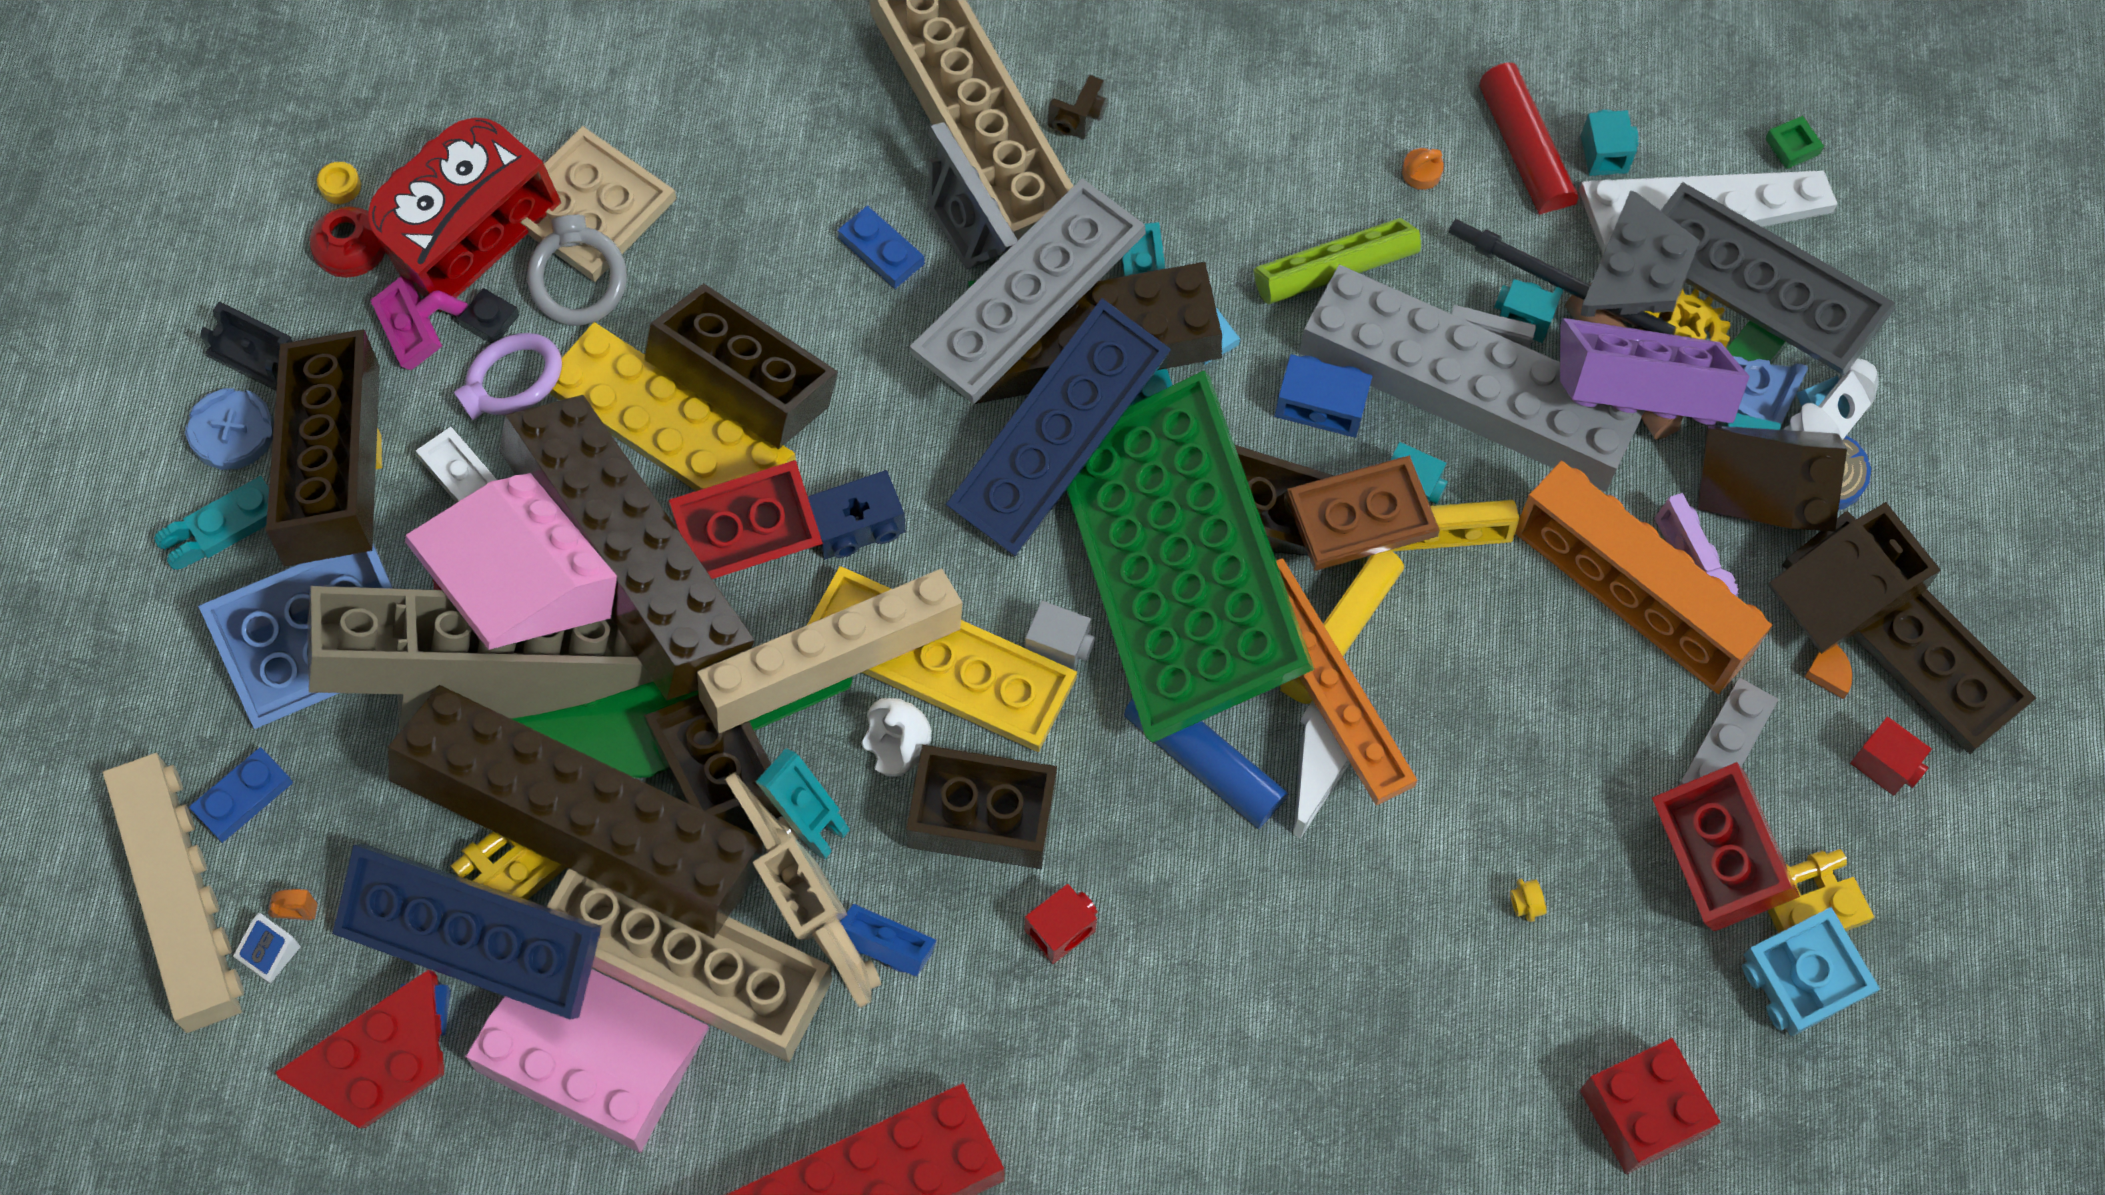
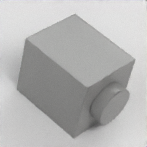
[1025,600,1095,670]

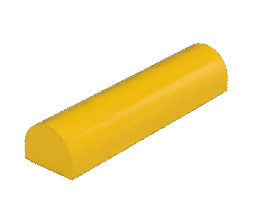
[1391,500,1519,551]
[1279,550,1404,704]

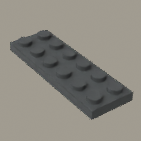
[1661,182,1895,376]

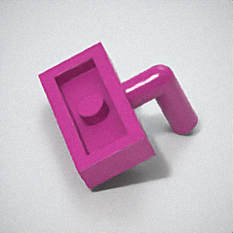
[370,276,468,370]

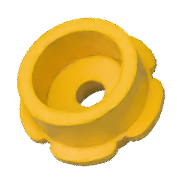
[1510,878,1546,922]

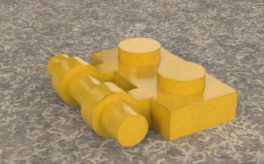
[450,831,567,900]
[1768,849,1875,933]

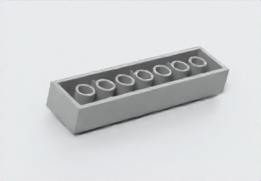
[1299,264,1645,492]

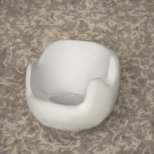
[861,698,931,777]

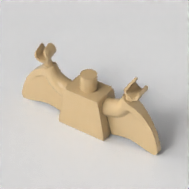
[725,772,881,1008]

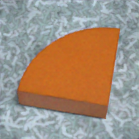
[1805,645,1852,699]
[268,889,318,921]

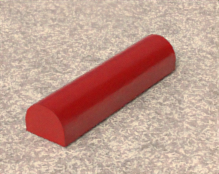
[1479,62,1579,215]

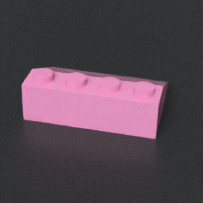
[405,473,617,650]
[466,969,709,1153]

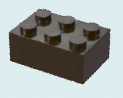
[906,745,1058,870]

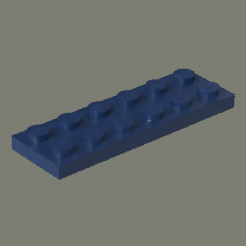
[946,298,1171,557]
[332,844,602,1020]

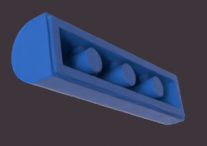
[1124,698,1289,829]

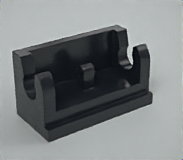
[201,301,293,391]

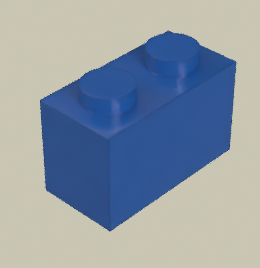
[1274,354,1373,438]

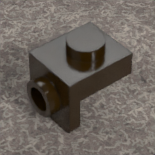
[1048,75,1108,140]

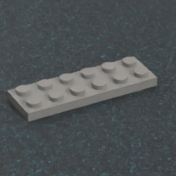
[909,178,1146,404]

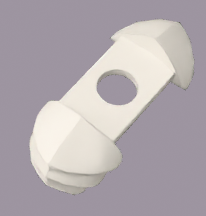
[1784,359,1878,440]

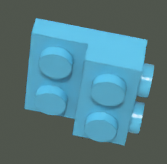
[1742,907,1880,1037]

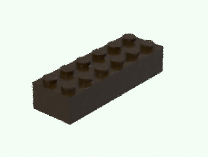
[975,262,1222,404]
[266,329,380,567]

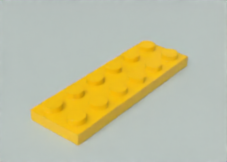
[549,322,796,491]
[807,566,1077,753]

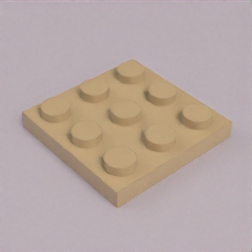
[519,126,677,282]

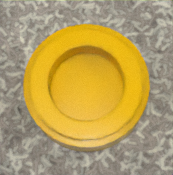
[317,162,361,204]

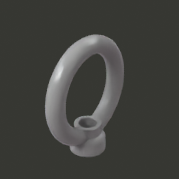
[527,215,627,326]

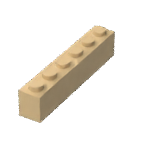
[697,568,963,734]
[103,753,244,1033]

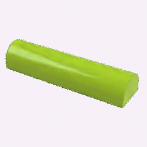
[1253,218,1421,305]

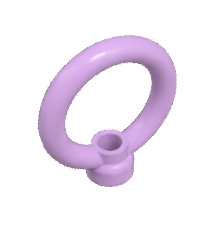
[454,333,562,420]

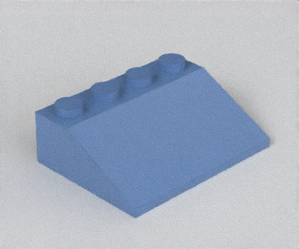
[198,543,393,729]

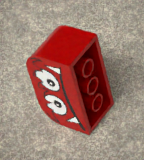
[368,118,562,312]

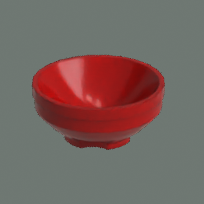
[310,206,386,278]

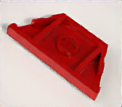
[275,970,445,1128]

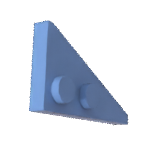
[1733,356,1808,424]

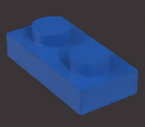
[838,205,925,289]
[189,747,293,843]
[840,903,937,977]

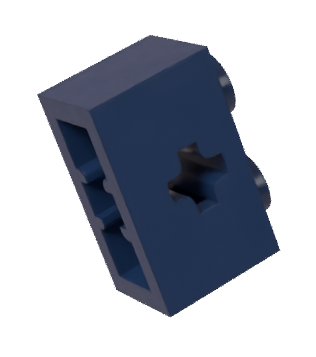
[808,470,906,560]

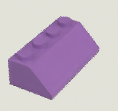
[1560,318,1750,425]

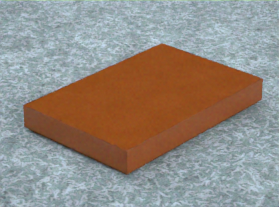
[1286,455,1440,571]

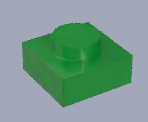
[1765,116,1824,169]

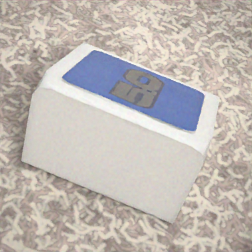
[233,913,301,983]

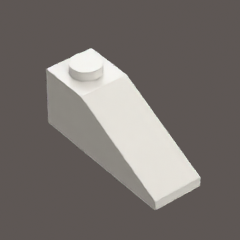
[1293,701,1350,839]

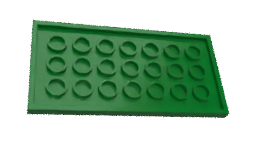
[1067,370,1315,743]

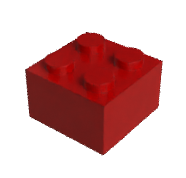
[1579,1037,1721,1175]

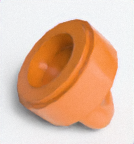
[1402,148,1444,190]

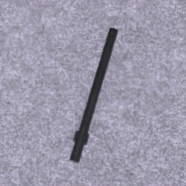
[1449,219,1677,335]

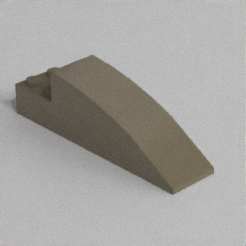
[307,586,653,729]

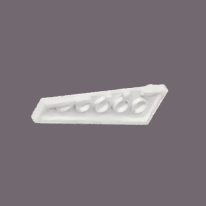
[1579,171,1837,256]

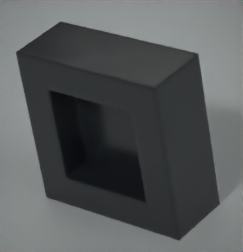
[458,288,520,344]

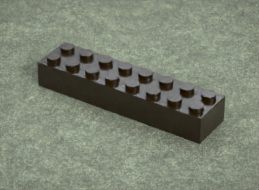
[499,395,755,701]
[388,685,763,939]

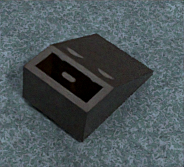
[1768,502,1941,654]

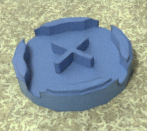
[185,388,274,470]

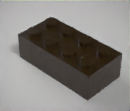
[644,283,838,449]

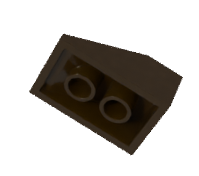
[1697,425,1847,532]
[1235,445,1334,556]
[645,694,782,831]

